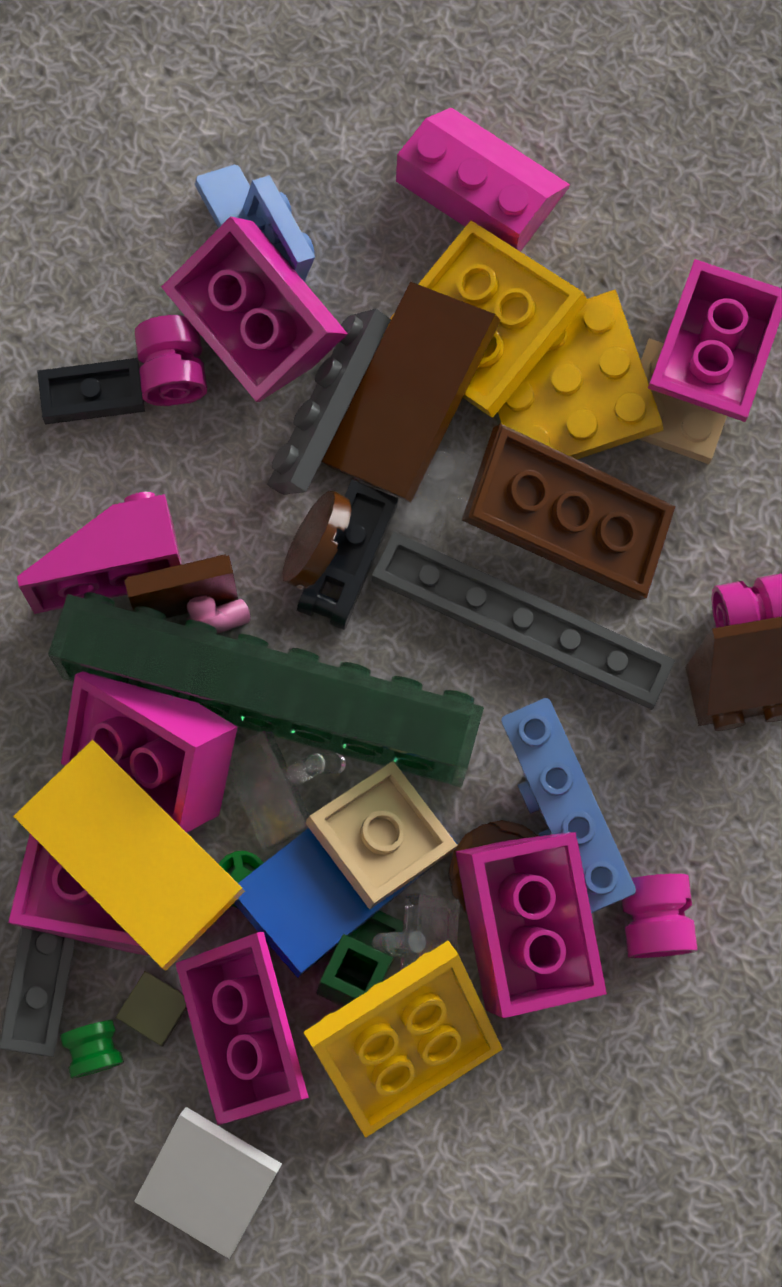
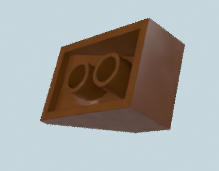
[685,616,782,731]

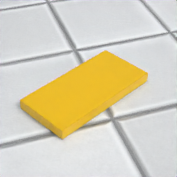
[13,739,245,971]

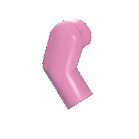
[187,596,250,635]

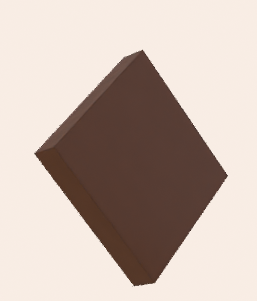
[124,554,238,625]

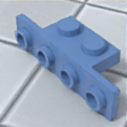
[195,165,315,282]
[501,698,636,913]

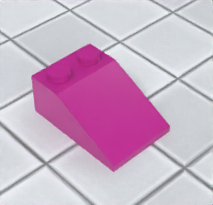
[648,259,782,422]
[17,492,182,614]
[61,671,238,832]
[8,834,180,961]

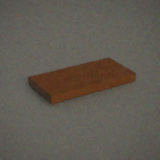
[321,281,501,503]
[461,423,676,601]

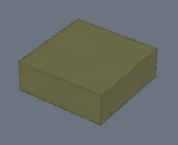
[115,971,187,1047]

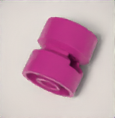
[135,315,207,406]
[711,573,782,628]
[622,874,698,958]

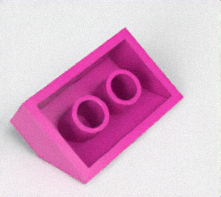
[396,108,570,252]
[161,216,348,402]
[455,832,607,1018]
[175,932,309,1125]

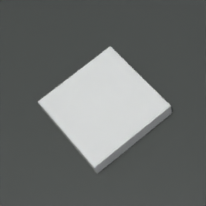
[134,1107,282,1259]

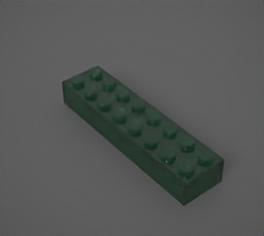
[48,592,484,788]

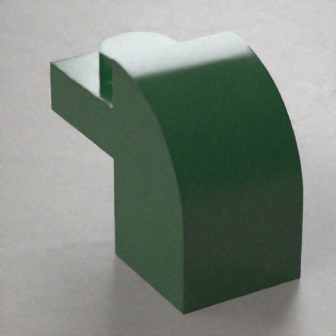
[316,911,409,1007]

